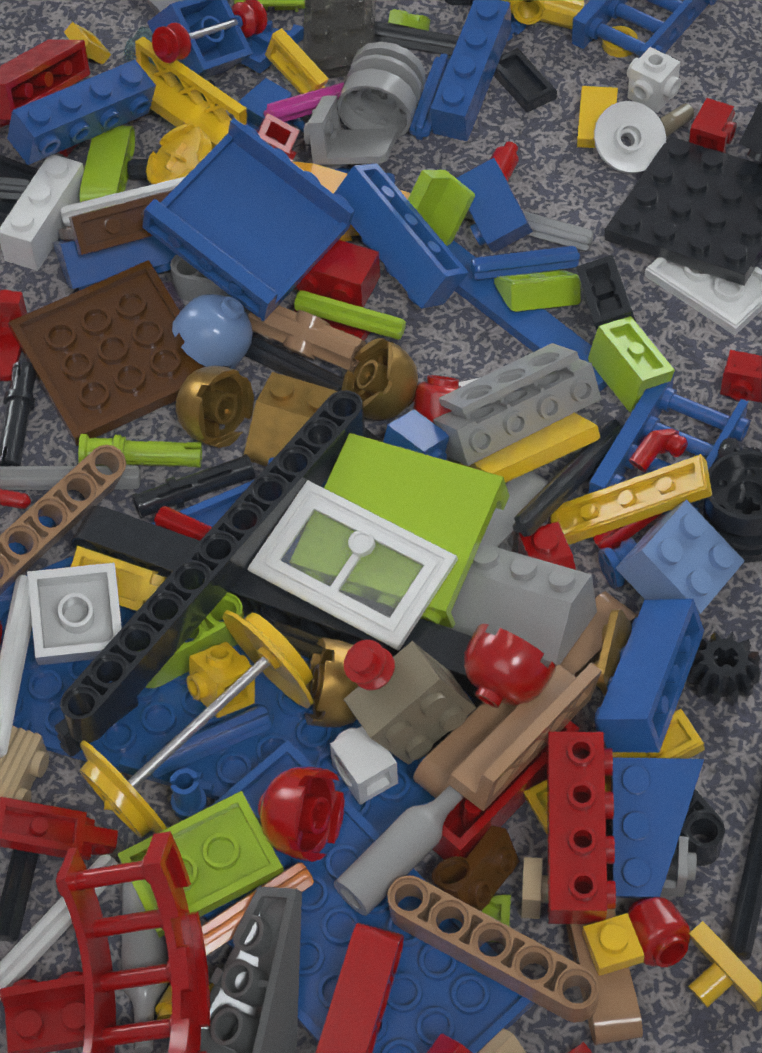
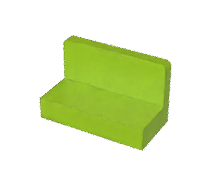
[408,170,475,246]
[588,316,675,412]

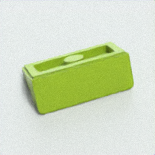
[494,270,581,312]

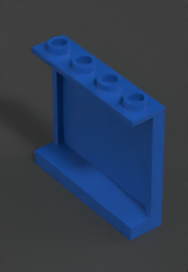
[142,118,355,321]

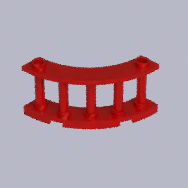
[56,831,210,1053]

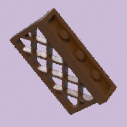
[58,189,173,255]

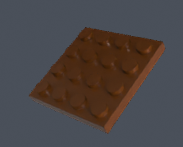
[9,260,206,446]

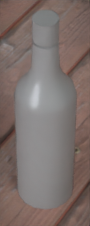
[334,786,464,916]
[121,882,168,1053]

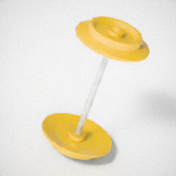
[79,610,314,838]

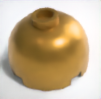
[341,338,418,420]
[176,366,254,448]
[305,638,359,727]

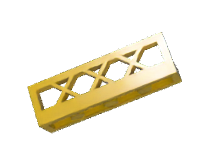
[135,37,247,150]

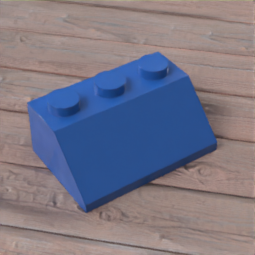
[52,236,177,291]

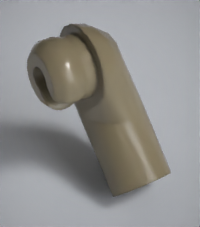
[660,103,694,137]

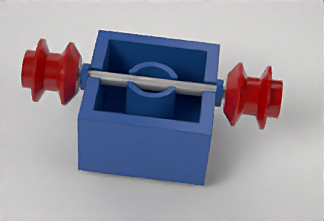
[147,0,267,83]

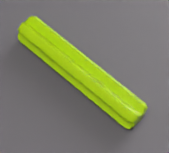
[294,290,406,340]

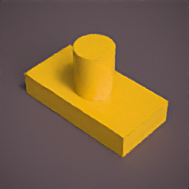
[688,921,762,1012]

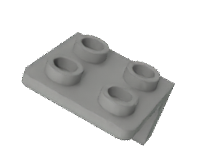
[304,95,398,169]

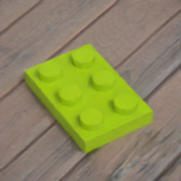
[118,791,284,938]

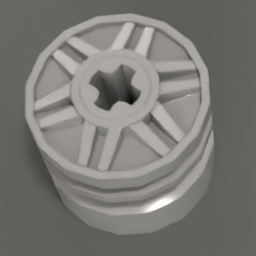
[337,42,426,138]

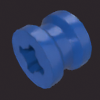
[598,538,637,589]

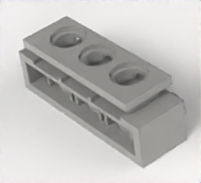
[433,343,601,466]

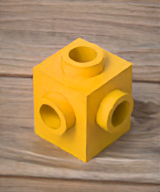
[187,641,255,718]

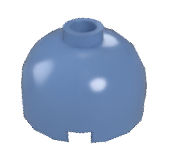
[172,294,252,369]

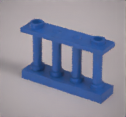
[572,0,717,58]
[589,372,751,515]

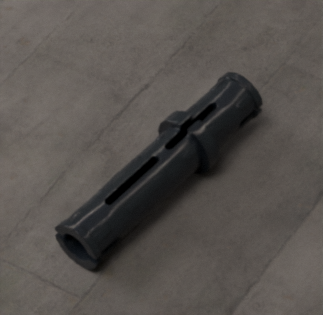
[0,362,36,466]
[132,454,255,519]

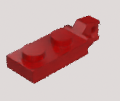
[0,797,118,860]

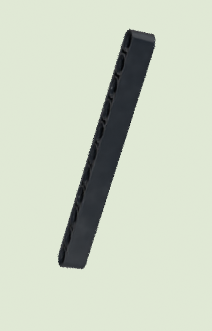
[60,390,365,743]
[71,506,478,699]

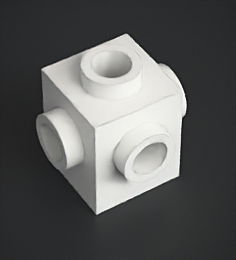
[627,47,681,113]

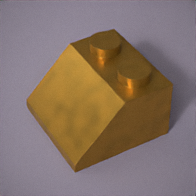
[244,372,338,467]

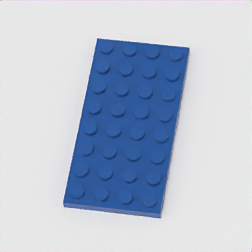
[202,740,535,1053]

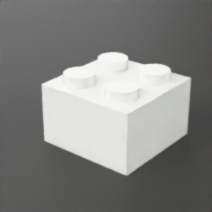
[27,563,122,665]

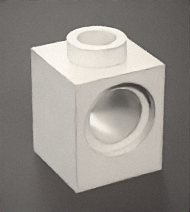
[330,726,398,805]

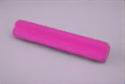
[264,82,344,122]

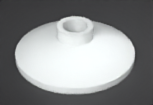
[594,101,666,174]

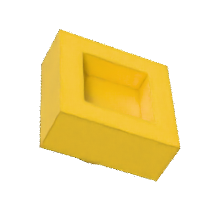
[64,22,112,65]
[582,913,644,976]

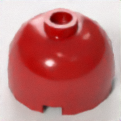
[464,624,556,708]
[258,767,345,862]

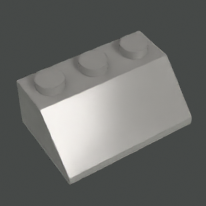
[444,543,597,667]

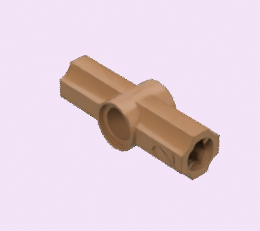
[248,305,366,372]

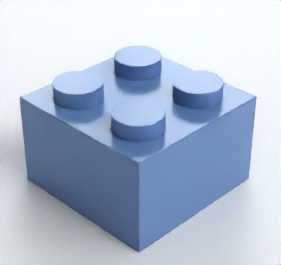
[616,499,745,614]

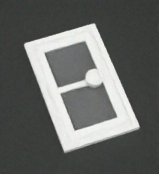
[248,480,458,650]

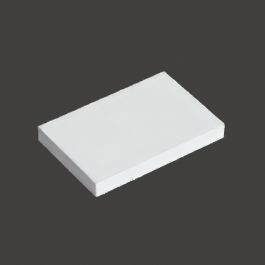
[645,257,762,336]

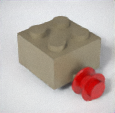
[344,640,476,765]

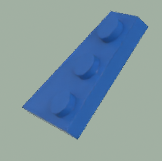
[611,757,704,898]

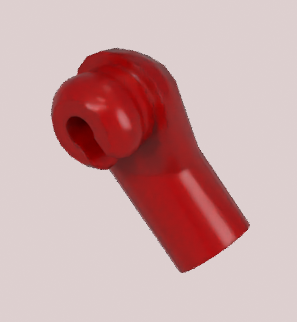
[629,428,688,472]

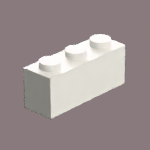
[0,154,84,271]

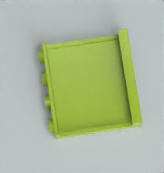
[290,433,510,629]

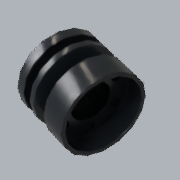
[703,450,762,563]

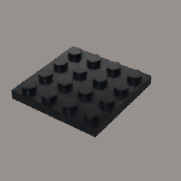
[605,136,762,286]

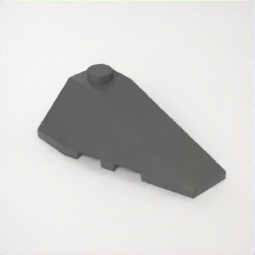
[200,886,302,1053]

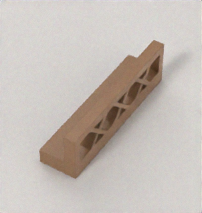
[447,663,602,811]

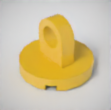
[146,124,212,184]

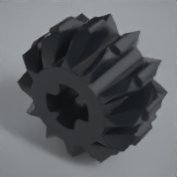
[687,631,761,706]

